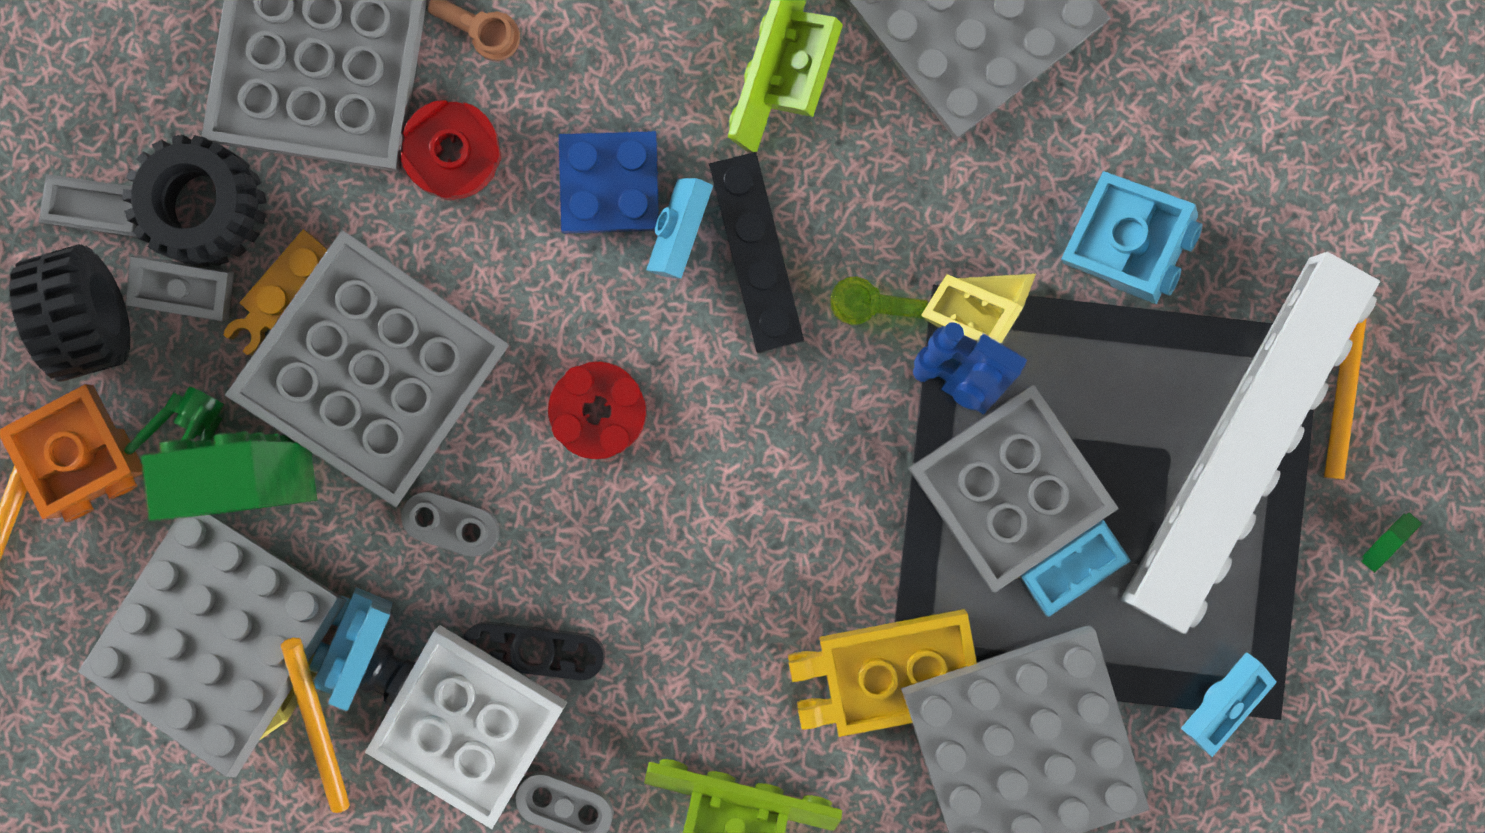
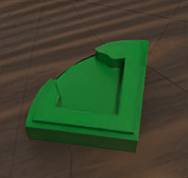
[1361,512,1423,573]

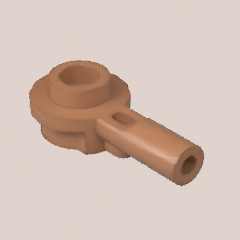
[428,0,521,61]

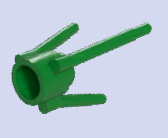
[124,386,225,455]

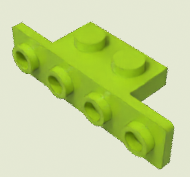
[728,0,843,153]
[644,759,843,833]

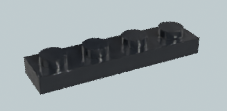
[709,152,804,353]

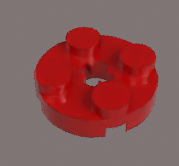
[401,100,502,201]
[548,361,647,459]

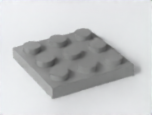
[908,384,1119,593]

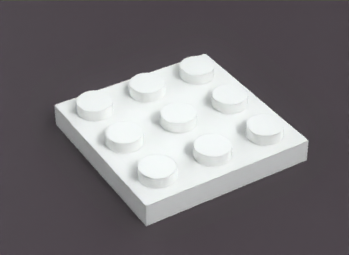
[365,625,568,829]

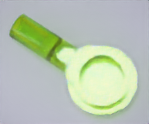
[829,276,928,325]

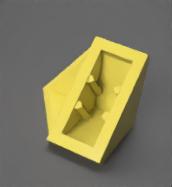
[921,274,1036,343]

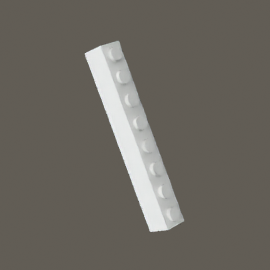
[1120,251,1380,634]

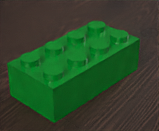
[141,432,318,521]

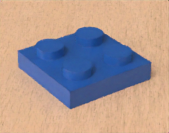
[558,131,659,234]

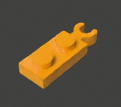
[223,229,328,356]

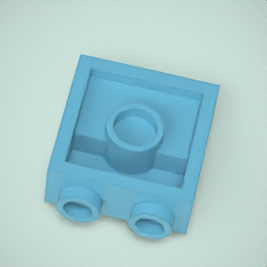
[1061,171,1203,304]
[309,587,393,711]

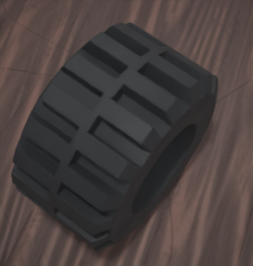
[123,135,266,267]
[9,244,130,382]

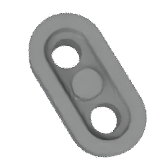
[401,492,500,557]
[516,771,614,833]

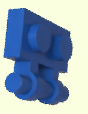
[913,322,1027,415]

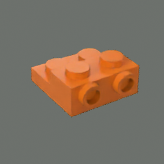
[0,384,143,522]

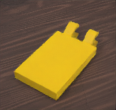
[788,609,977,737]

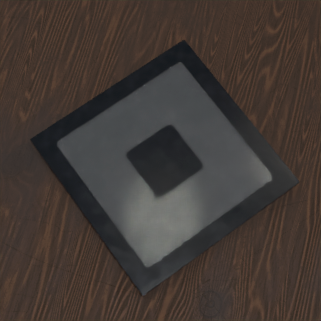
[894,284,1314,720]

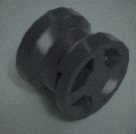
[359,644,416,707]

